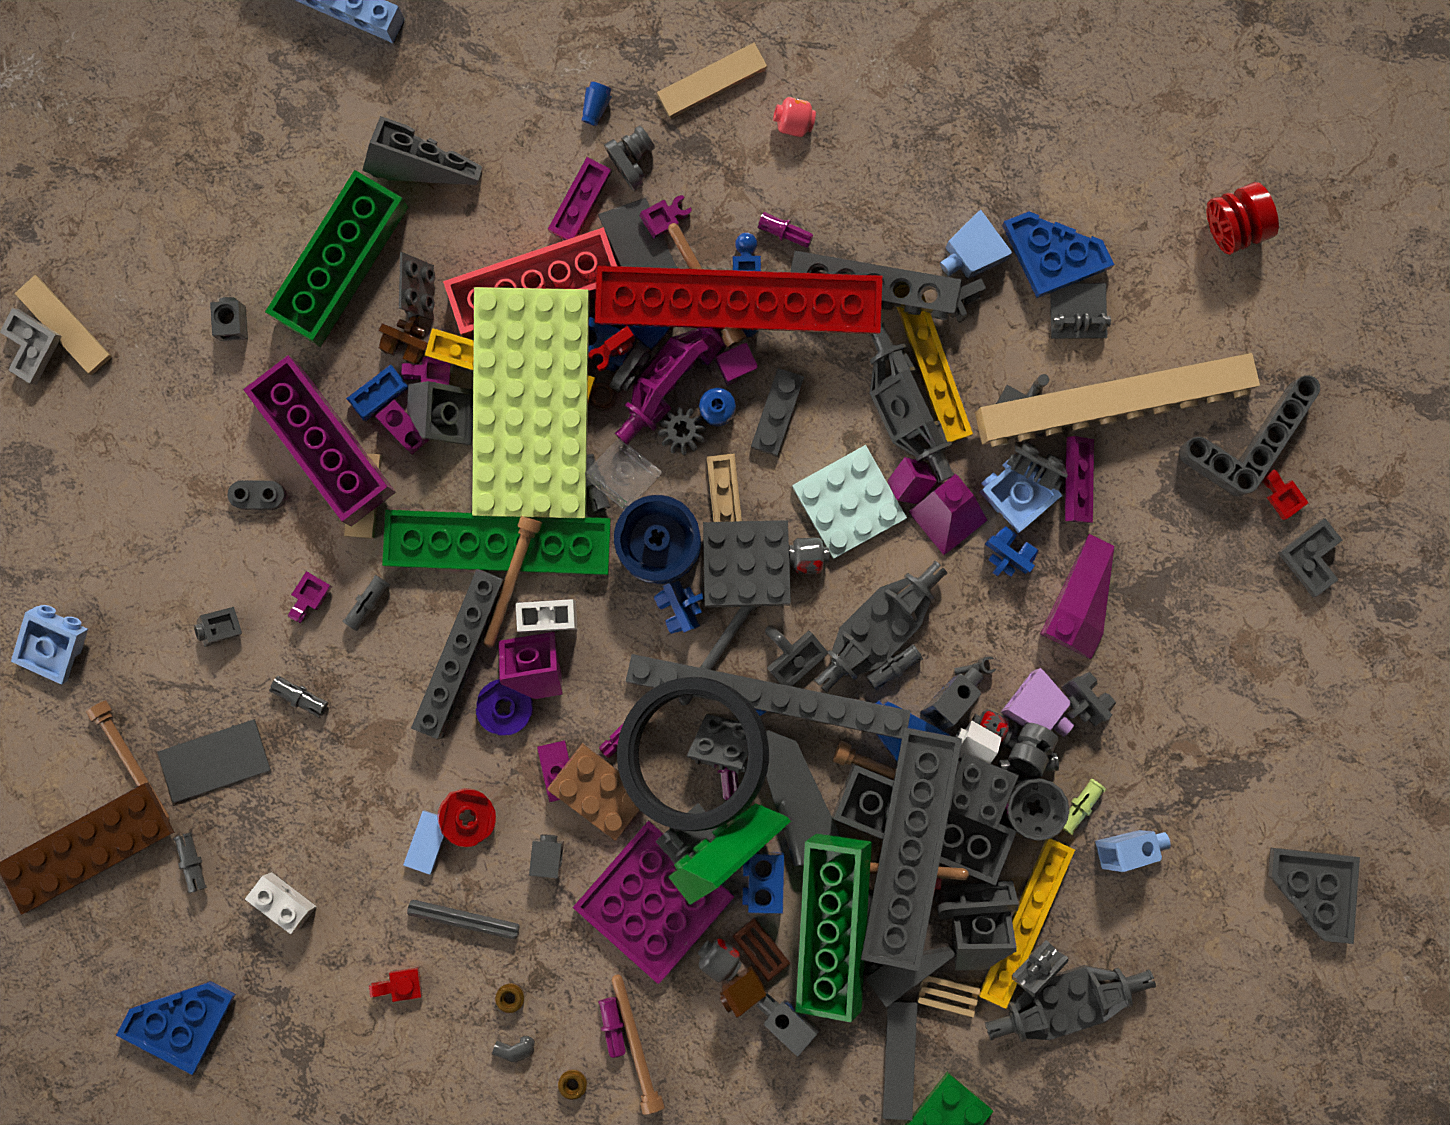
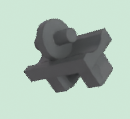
[1061,672,1116,726]
[1012,940,1068,997]

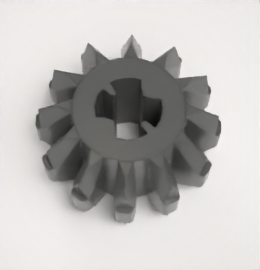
[658,407,706,455]

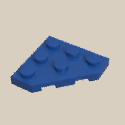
[1002,211,1114,298]
[116,981,236,1075]

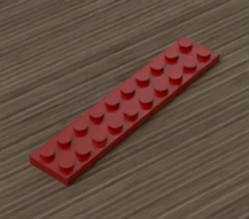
[595,266,883,334]

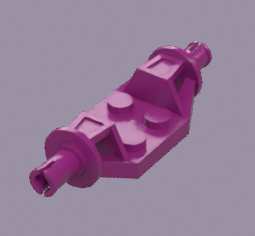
[614,328,726,445]

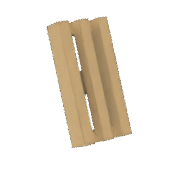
[917,975,980,1017]

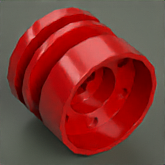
[1206,182,1279,255]

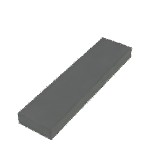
[882,1000,917,1120]

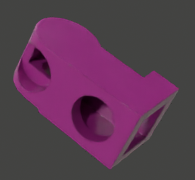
[375,400,429,455]

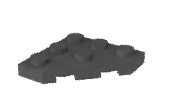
[1268,847,1360,944]

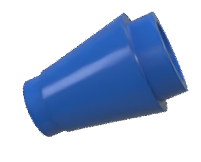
[581,82,612,126]

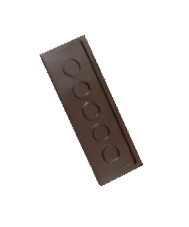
[0,782,175,915]

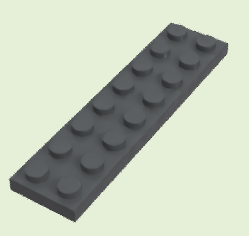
[861,727,962,971]

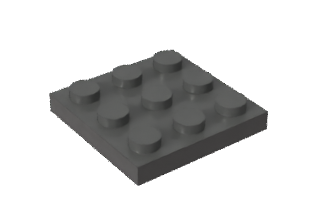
[703,520,791,608]

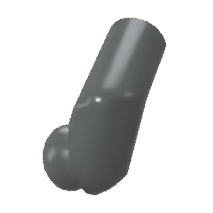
[492,1036,535,1062]

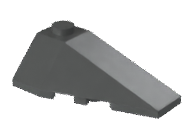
[362,116,482,185]

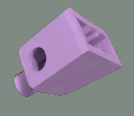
[1000,668,1074,737]

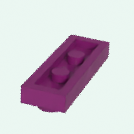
[548,157,612,240]
[1065,436,1094,523]

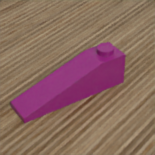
[1040,534,1115,659]

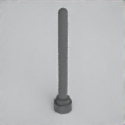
[679,606,761,706]

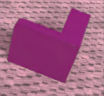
[716,342,757,386]
[887,457,937,504]

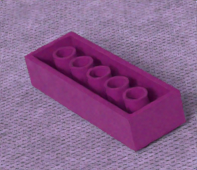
[243,355,396,527]

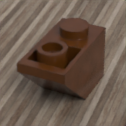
[720,965,767,1018]

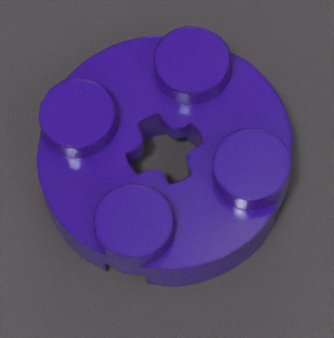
[476,679,534,735]

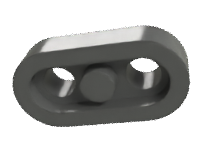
[604,139,645,191]
[609,342,651,393]
[227,480,286,510]

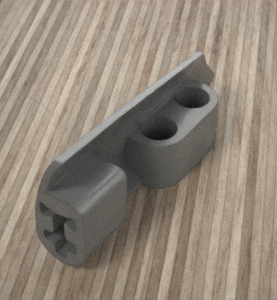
[766,730,841,866]

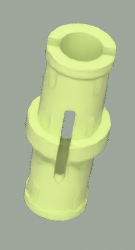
[1063,779,1106,835]

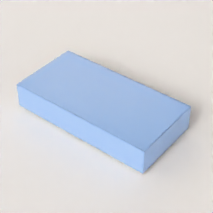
[403,810,445,875]

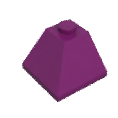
[908,474,988,556]
[499,632,563,699]

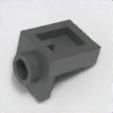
[952,279,986,323]
[194,607,242,647]

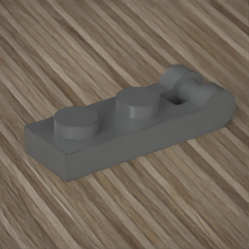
[934,881,1019,920]

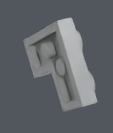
[0,308,62,385]

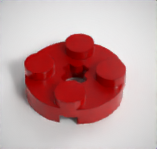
[437,788,496,847]

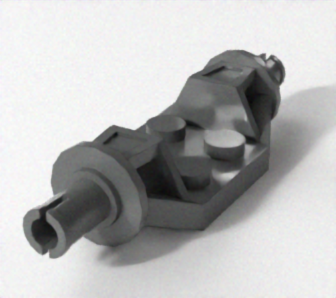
[869,323,954,483]
[814,561,948,693]
[984,965,1156,1042]

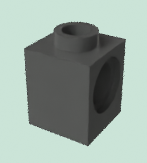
[210,297,248,341]
[529,834,564,879]

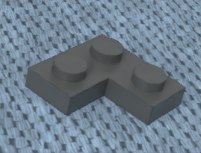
[1278,518,1343,597]

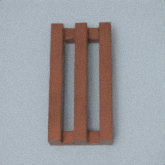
[732,917,791,982]

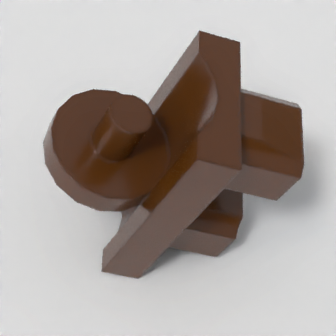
[378,316,428,365]

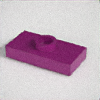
[537,740,570,802]

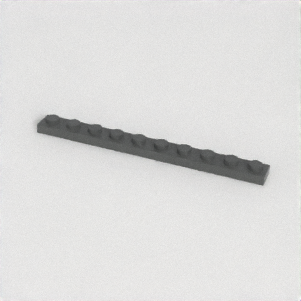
[625,654,911,739]

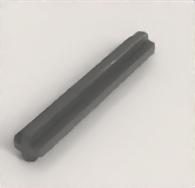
[407,900,520,940]

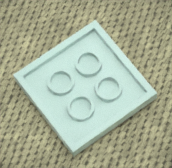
[792,445,907,559]

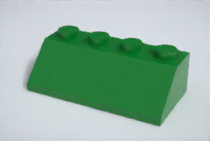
[668,803,791,905]

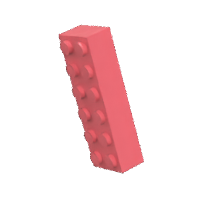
[443,227,617,339]

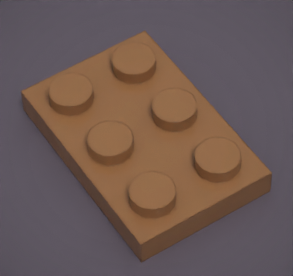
[547,743,640,841]

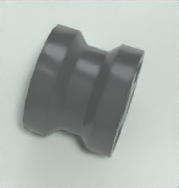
[621,125,655,161]

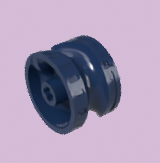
[614,495,701,585]

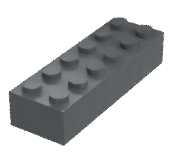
[832,764,1017,885]

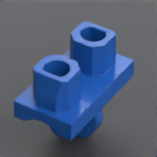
[984,526,1039,576]
[654,581,705,634]

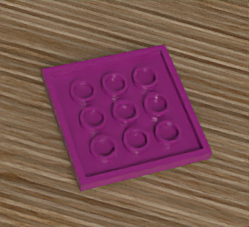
[572,820,734,985]

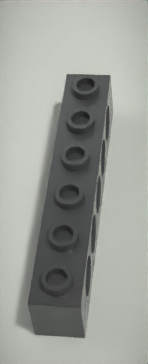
[790,251,962,320]
[411,569,505,739]

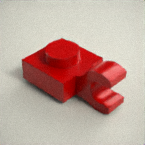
[588,326,635,372]
[1262,469,1309,520]
[369,967,423,1002]

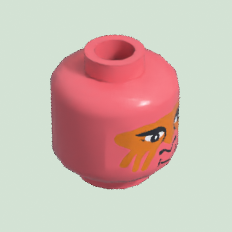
[773,97,816,137]

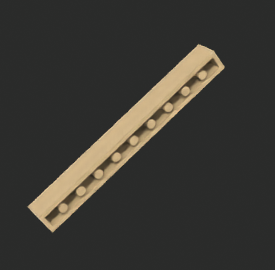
[975,353,1260,448]

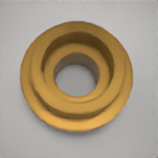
[495,983,524,1013]
[558,1069,587,1100]

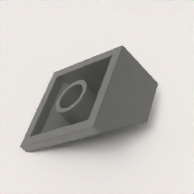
[407,381,473,445]
[952,911,1017,970]

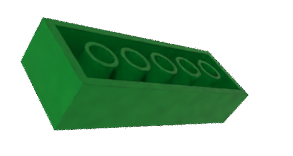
[265,170,409,348]
[796,834,872,1022]

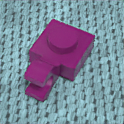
[401,357,452,385]
[288,571,332,624]

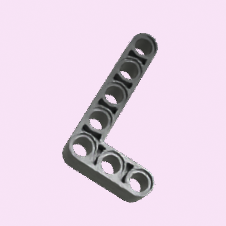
[1179,375,1320,496]

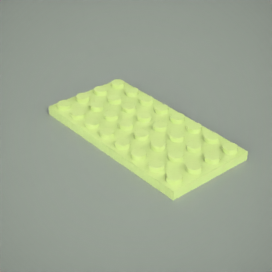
[472,287,589,518]

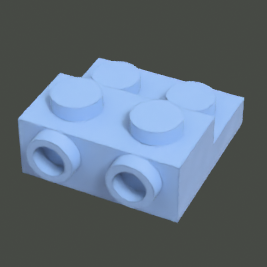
[980,454,1063,533]
[11,605,88,685]

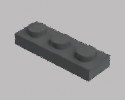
[751,368,804,457]

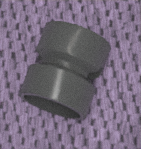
[1008,723,1059,777]

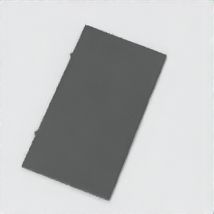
[598,198,678,268]
[157,719,271,803]

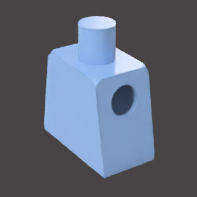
[940,210,1012,278]
[1095,830,1171,872]

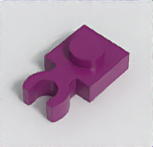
[639,195,692,239]

